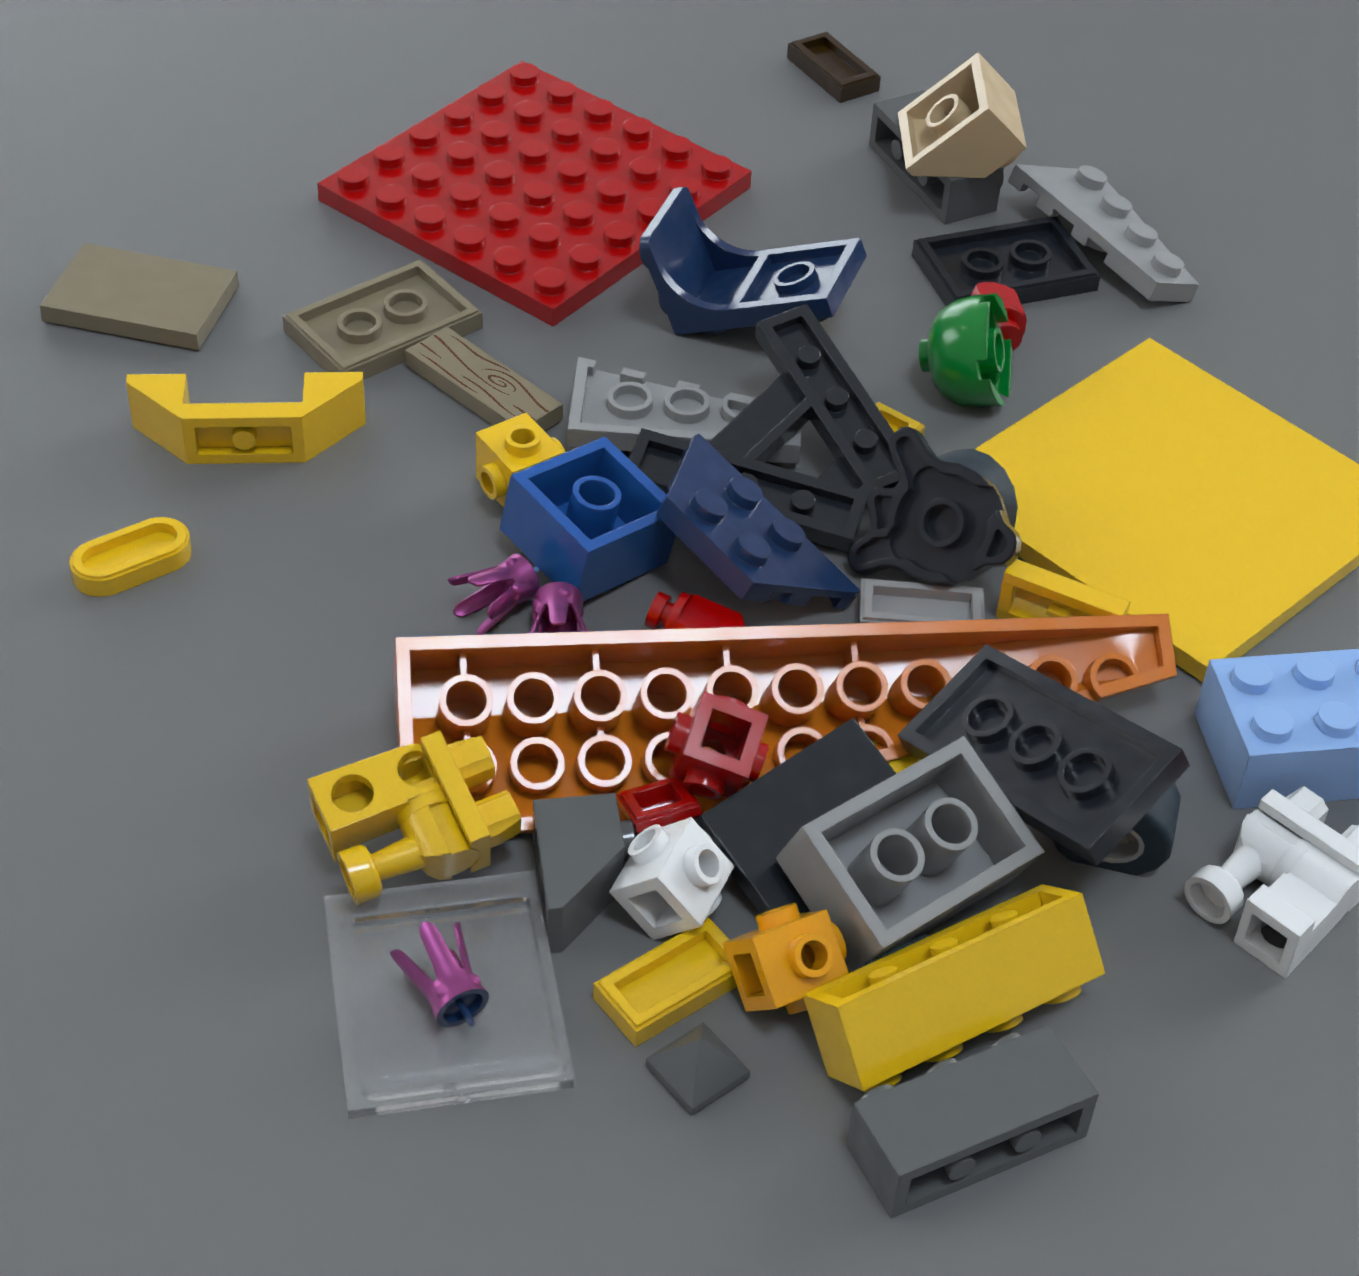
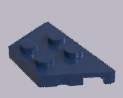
[656,434,861,610]

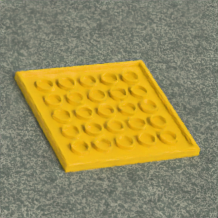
[975,338,1359,683]

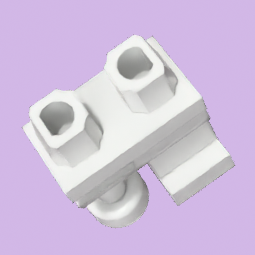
[1184,786,1359,979]

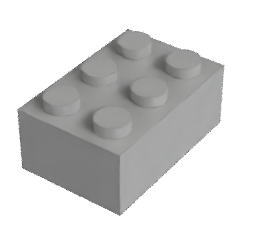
[776,736,1045,972]

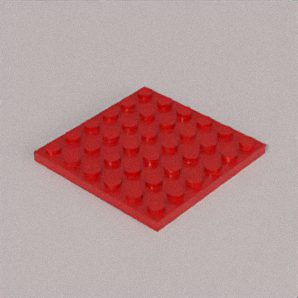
[317,61,752,327]

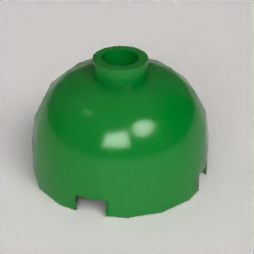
[919,293,1012,408]

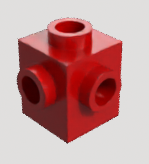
[664,691,769,800]

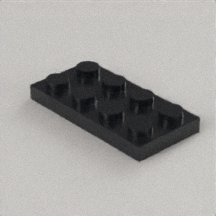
[897,644,1190,866]

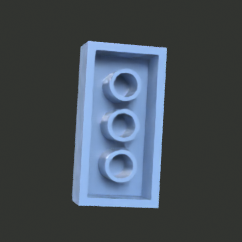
[1194,649,1359,809]

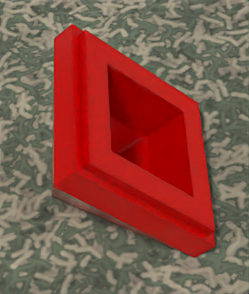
[616,777,702,834]

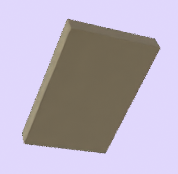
[39,243,239,350]
[282,259,483,379]

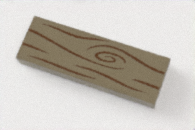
[405,327,563,431]

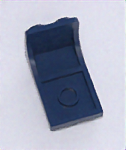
[639,187,867,335]

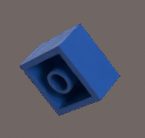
[499,437,676,601]

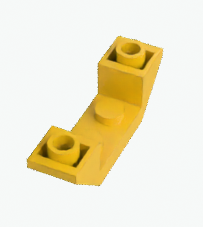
[126,372,366,464]

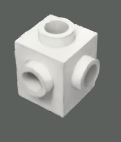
[609,817,734,940]

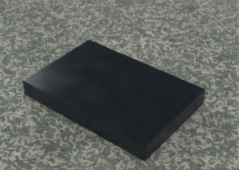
[912,217,1101,306]
[696,718,896,914]

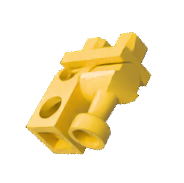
[307,731,521,906]

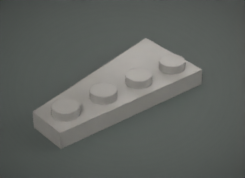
[1008,164,1199,302]
[567,357,801,464]

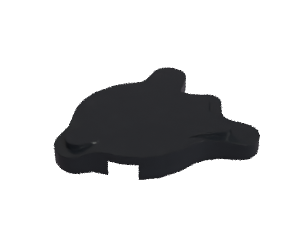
[848,427,1022,586]

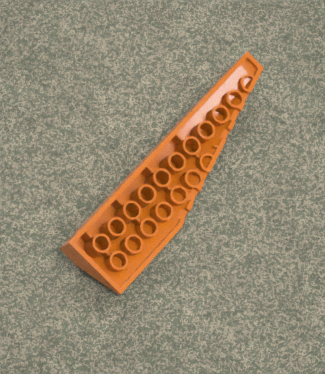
[394,614,1177,838]

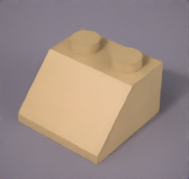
[898,52,1027,178]

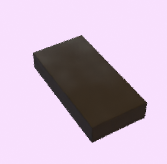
[787,31,881,103]

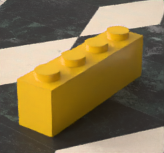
[803,884,1106,1092]

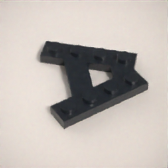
[629,304,899,552]

